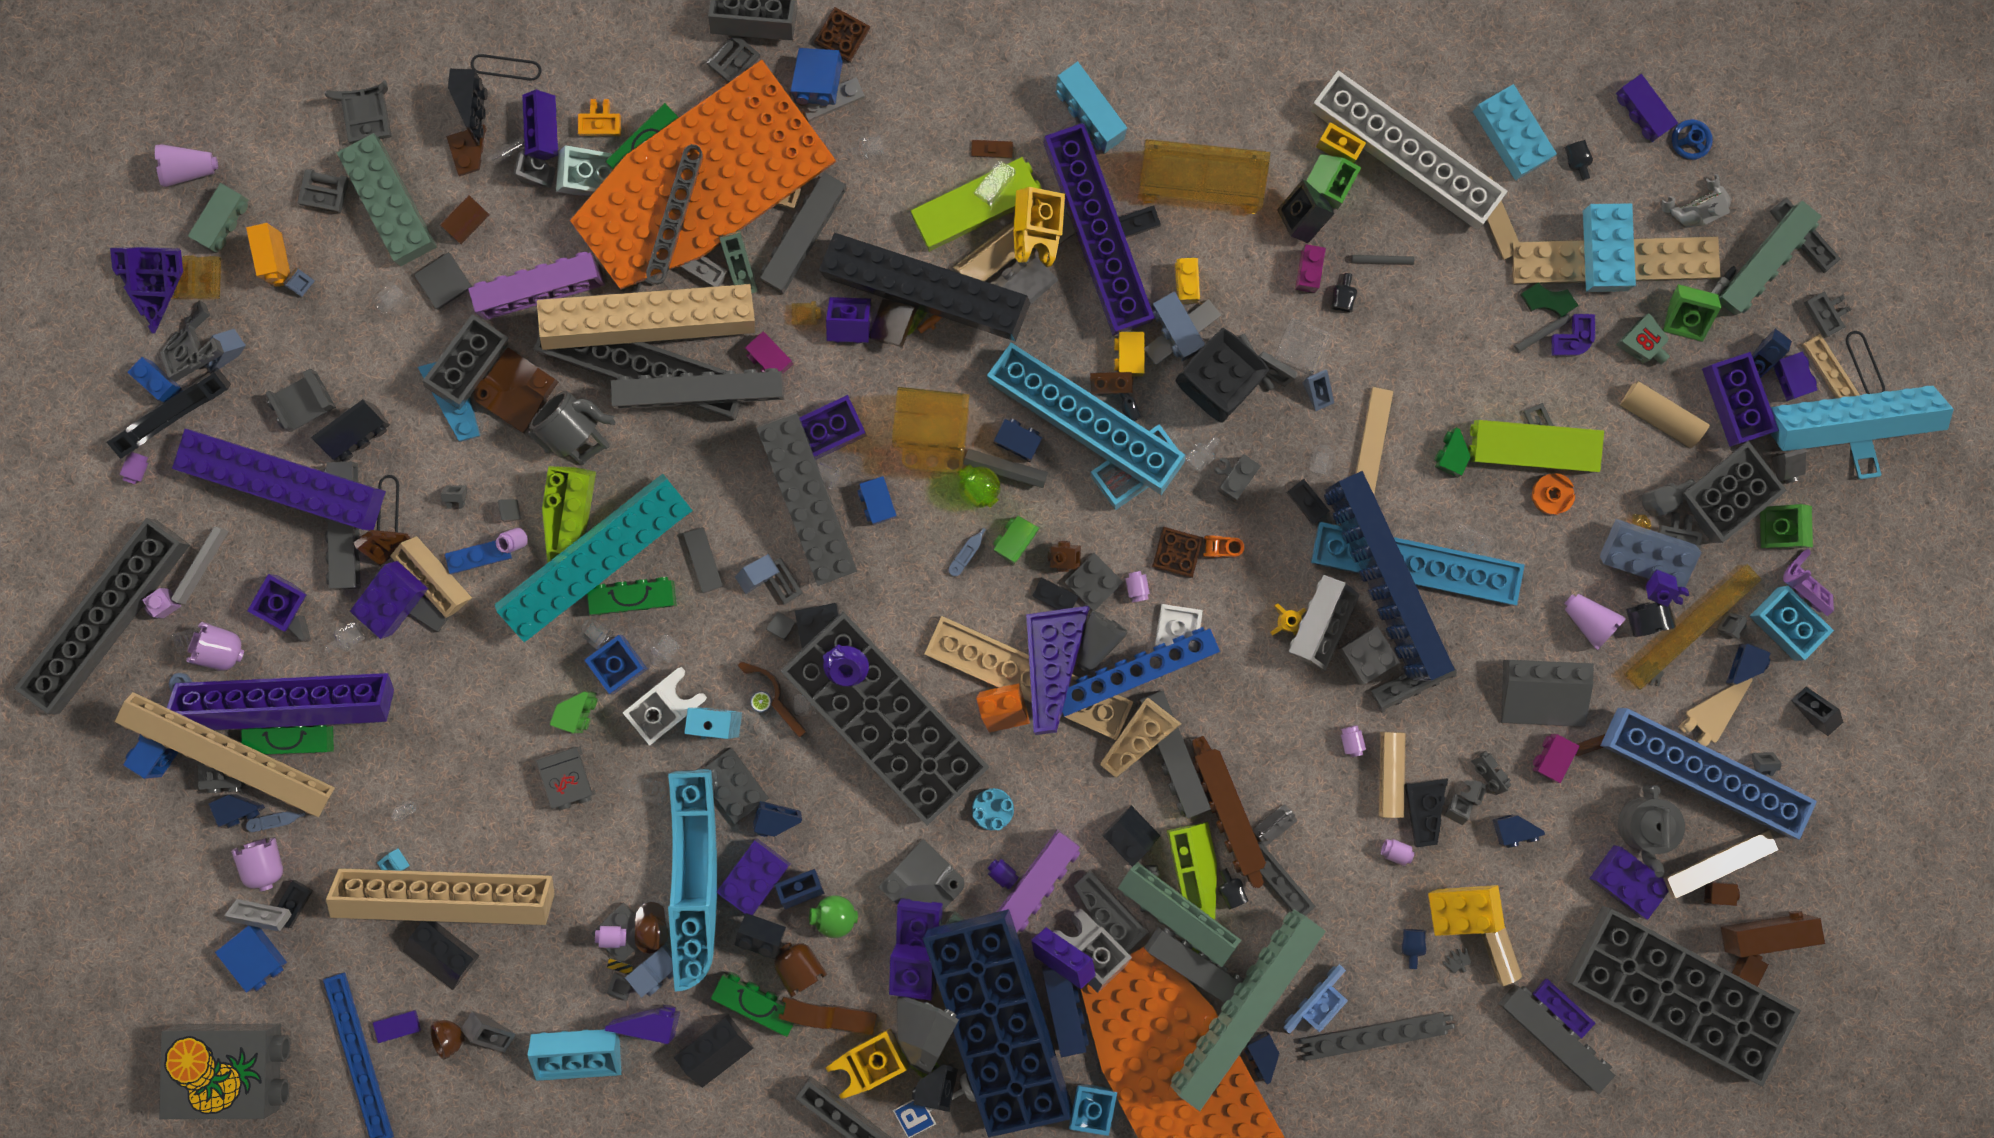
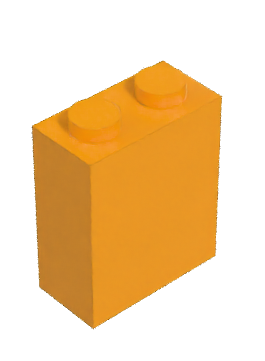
[246,223,291,287]

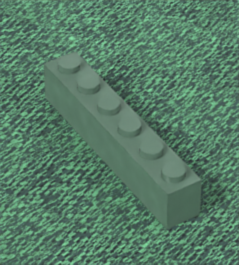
[1719,201,1822,315]
[1118,862,1242,967]

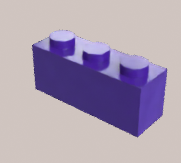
[1616,73,1678,142]
[522,89,558,161]
[1031,927,1096,989]

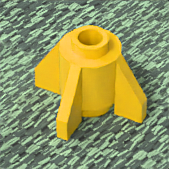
[1270,603,1306,636]

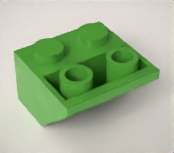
[1307,154,1361,210]
[550,691,598,733]

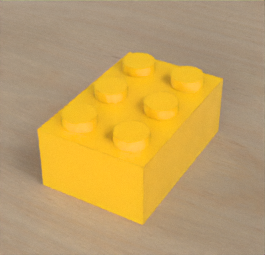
[1428,885,1505,936]

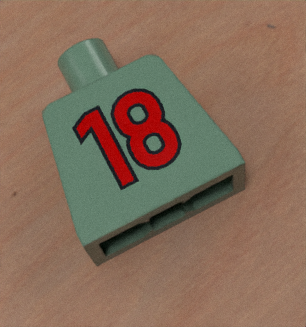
[1616,313,1670,365]

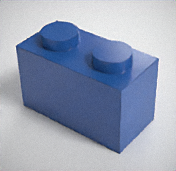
[127,357,182,402]
[857,476,897,525]

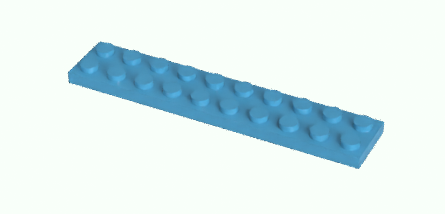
[1311,522,1525,606]

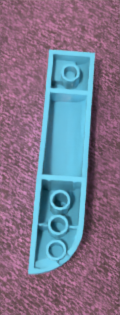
[668,769,717,992]

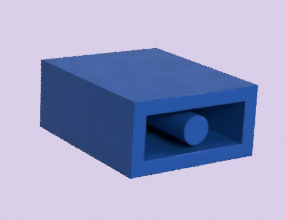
[791,48,843,106]
[215,925,287,993]

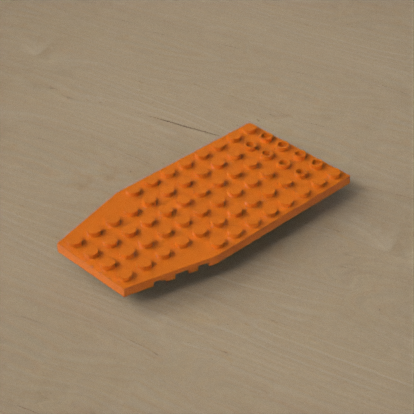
[570,60,836,289]
[1081,946,1285,1138]

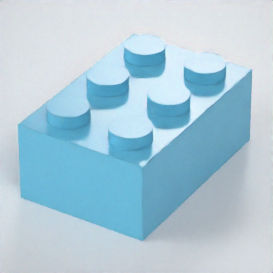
[1749,586,1834,661]

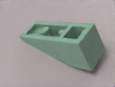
[720,230,758,293]

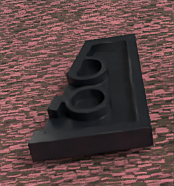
[1405,778,1448,848]

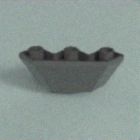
[896,996,959,1075]

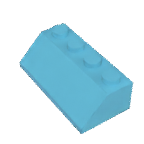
[528,1029,621,1081]

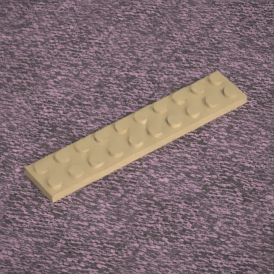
[1512,237,1721,285]
[925,616,1133,740]

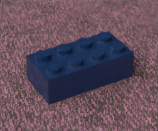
[1042,965,1089,1058]

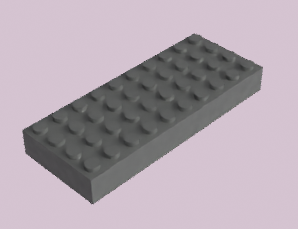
[781,611,989,826]
[1564,905,1801,1087]

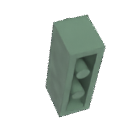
[188,183,249,253]

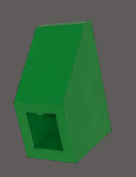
[1434,427,1471,478]

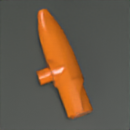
[917,315,942,334]

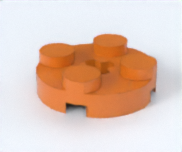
[1531,473,1575,515]

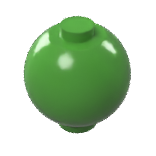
[809,895,858,939]

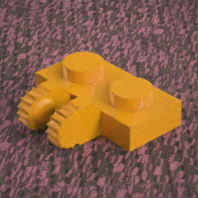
[578,99,621,136]

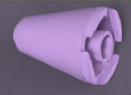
[155,144,218,187]
[1564,594,1626,650]

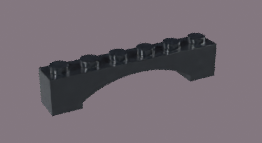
[106,367,231,459]

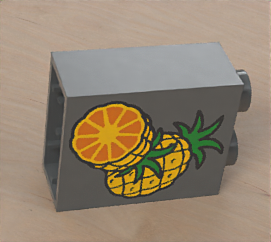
[159,1023,290,1120]

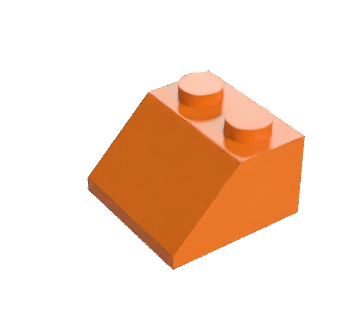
[976,683,1030,733]

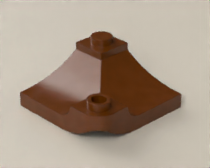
[473,348,559,434]

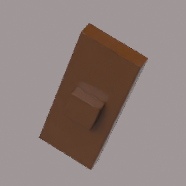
[971,140,1013,158]

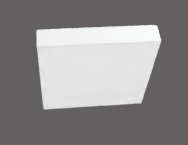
[1155,604,1203,652]

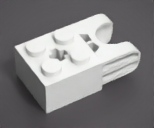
[623,667,707,746]

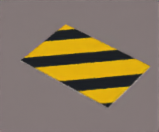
[607,958,633,975]

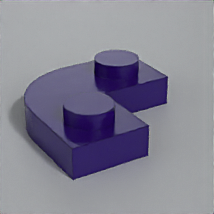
[1551,314,1595,356]

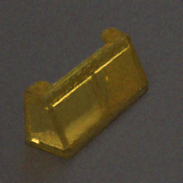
[1137,139,1271,214]

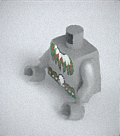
[1662,174,1731,228]

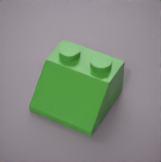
[1663,284,1721,341]
[1760,504,1813,549]
[993,516,1039,565]

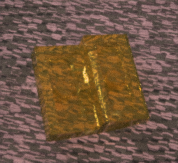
[174,255,221,299]

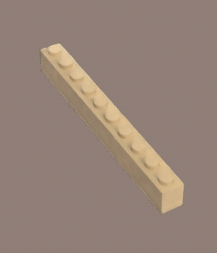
[115,692,335,818]

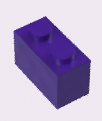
[1773,351,1818,401]

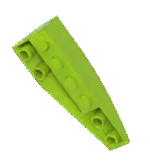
[542,466,596,563]
[1167,822,1217,953]

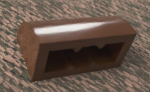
[440,195,490,244]

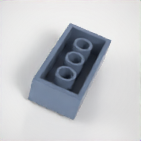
[1600,519,1702,587]

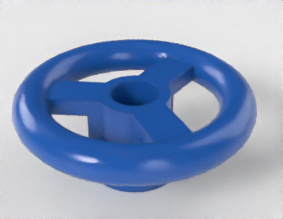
[1672,119,1713,160]

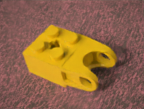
[1014,187,1065,268]
[826,1028,910,1099]

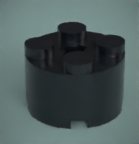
[1626,602,1676,637]

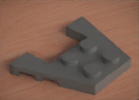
[160,300,224,382]

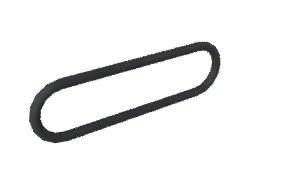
[471,54,542,81]
[1846,331,1885,394]
[377,475,399,533]

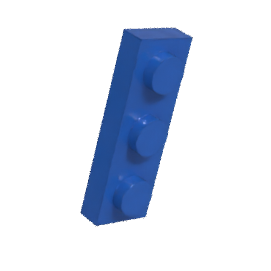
[445,540,512,574]

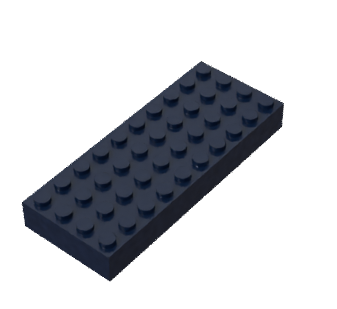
[1324,471,1455,681]
[923,909,1073,1138]

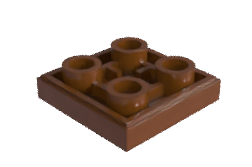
[814,7,870,63]
[1152,526,1203,578]

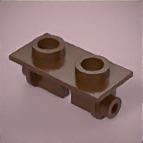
[1090,372,1133,394]

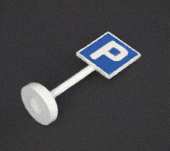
[893,1072,976,1138]

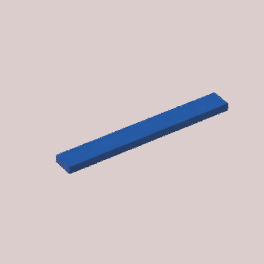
[323,972,394,1138]

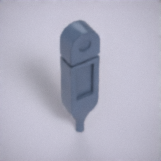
[949,528,986,577]
[246,811,306,832]

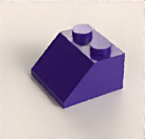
[826,297,871,343]
[247,574,307,632]

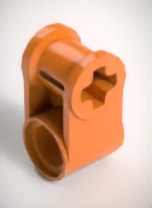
[1203,535,1244,558]

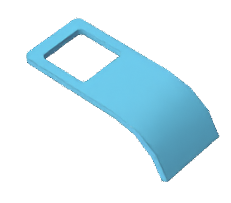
[1850,440,1881,479]

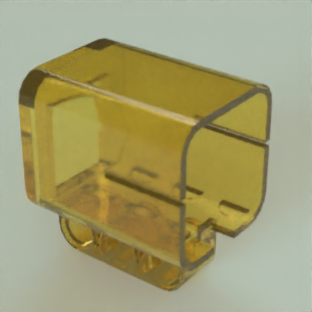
[892,387,970,475]

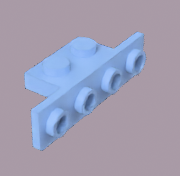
[1283,964,1348,1034]

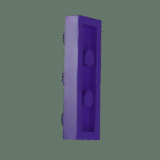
[1532,978,1595,1039]

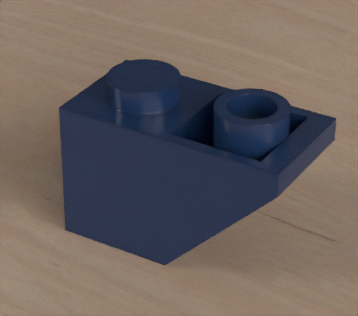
[1752,328,1792,378]
[209,794,265,829]
[1493,814,1545,848]
[1244,1031,1280,1084]

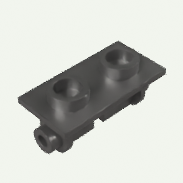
[1252,804,1298,847]

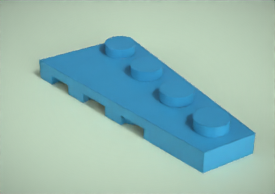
[418,362,480,442]

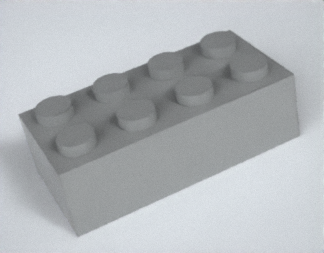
[1289,575,1360,671]

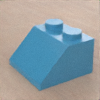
[1069,1084,1117,1136]

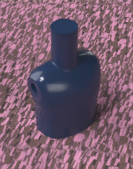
[1401,929,1426,969]

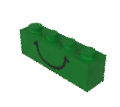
[605,103,679,170]
[587,577,677,616]
[242,725,334,754]
[711,972,794,1037]

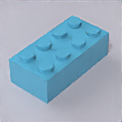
[1055,61,1127,154]
[1473,84,1557,181]
[1583,203,1636,292]

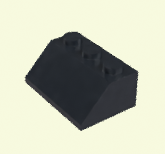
[311,399,390,462]
[403,921,480,990]
[674,1014,754,1088]

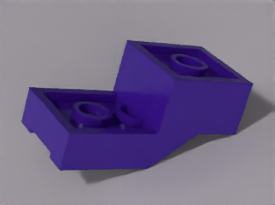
[889,898,943,1000]

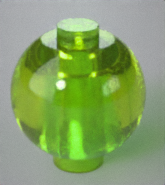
[957,464,1001,508]

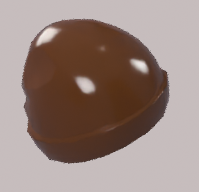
[430,1020,465,1060]

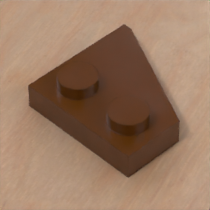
[446,125,487,176]
[354,530,411,566]

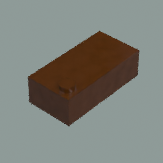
[1721,911,1825,957]

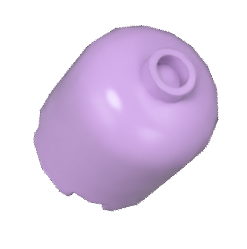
[186,622,244,671]
[231,837,283,891]

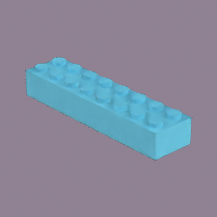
[1770,386,1954,451]

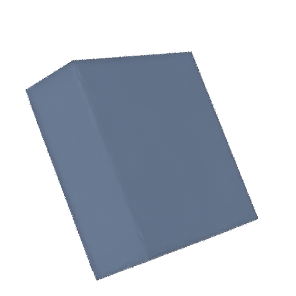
[283,267,314,297]

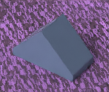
[1302,370,1334,411]
[735,554,780,594]

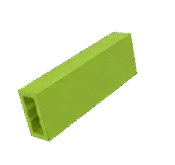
[911,157,1042,252]
[1468,420,1604,472]

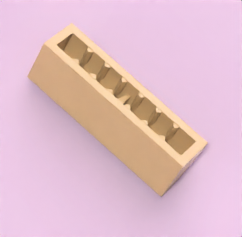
[953,221,1015,281]
[1620,381,1710,448]
[391,536,472,618]
[1379,732,1406,818]
[1481,928,1522,986]

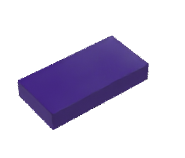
[373,1010,421,1043]

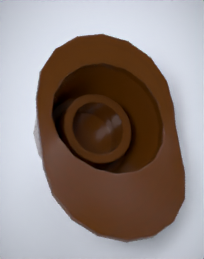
[635,902,669,954]

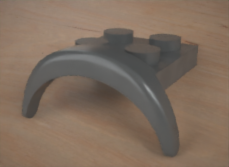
[325,81,392,144]

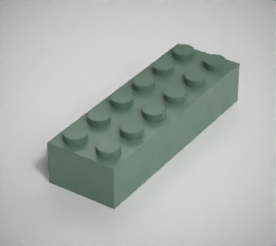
[336,133,437,266]

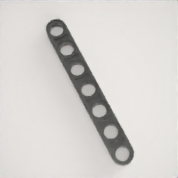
[646,144,703,285]

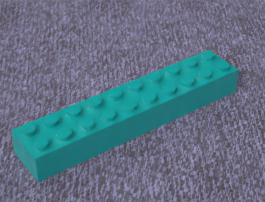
[494,473,693,643]

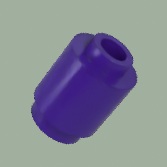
[987,859,1019,890]

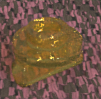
[1632,514,1651,530]

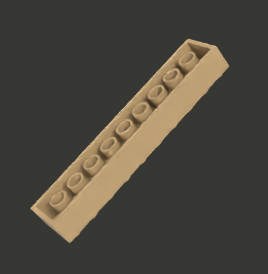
[537,284,755,350]
[326,869,554,925]

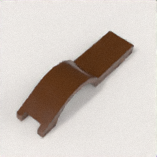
[738,662,807,737]
[778,997,877,1035]

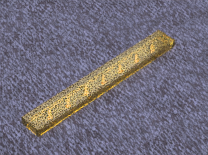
[1624,564,1762,690]

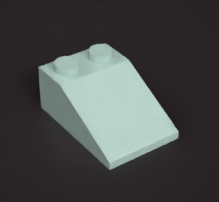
[556,145,613,196]

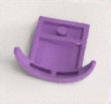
[1783,549,1834,616]

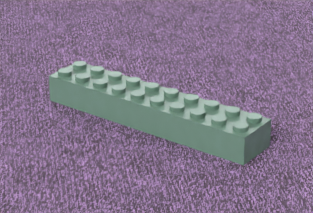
[1170,910,1326,1111]

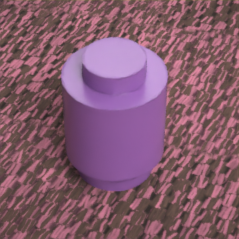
[120,452,148,484]

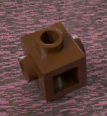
[1048,541,1081,572]

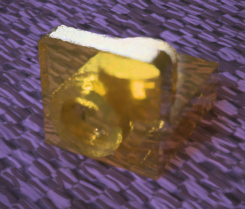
[792,301,821,325]

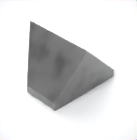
[513,148,556,188]

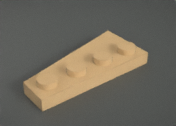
[1100,698,1181,777]

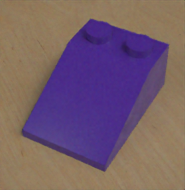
[605,1005,680,1044]

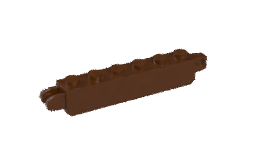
[1191,736,1266,888]

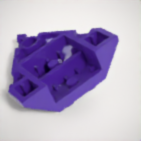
[110,247,183,334]

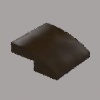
[869,299,917,348]

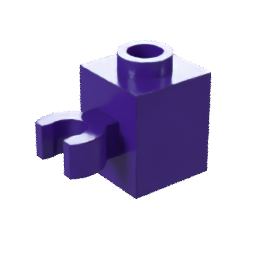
[1646,569,1689,607]

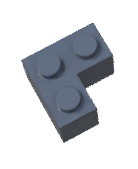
[625,945,673,998]

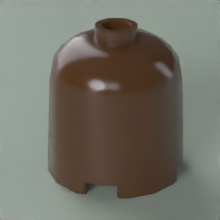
[774,943,828,998]

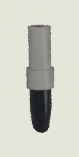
[1711,266,1736,296]

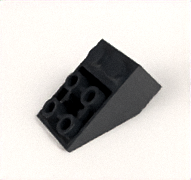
[448,68,488,146]

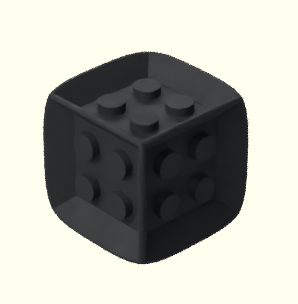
[1175,328,1270,423]

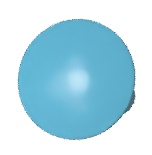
[972,788,1014,831]

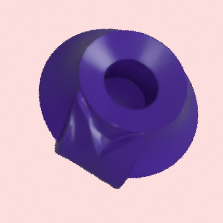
[823,645,869,687]

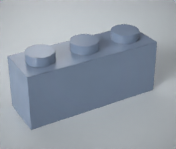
[1152,291,1205,361]

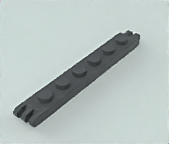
[1298,1012,1455,1061]

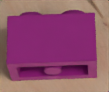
[1295,244,1326,293]
[745,331,793,374]
[1532,734,1579,783]

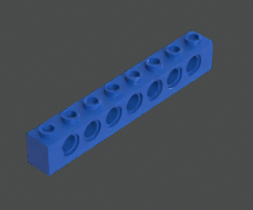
[1062,627,1220,717]

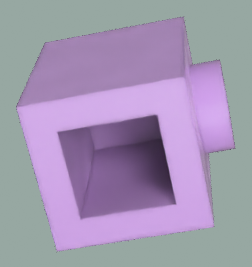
[142,588,181,618]

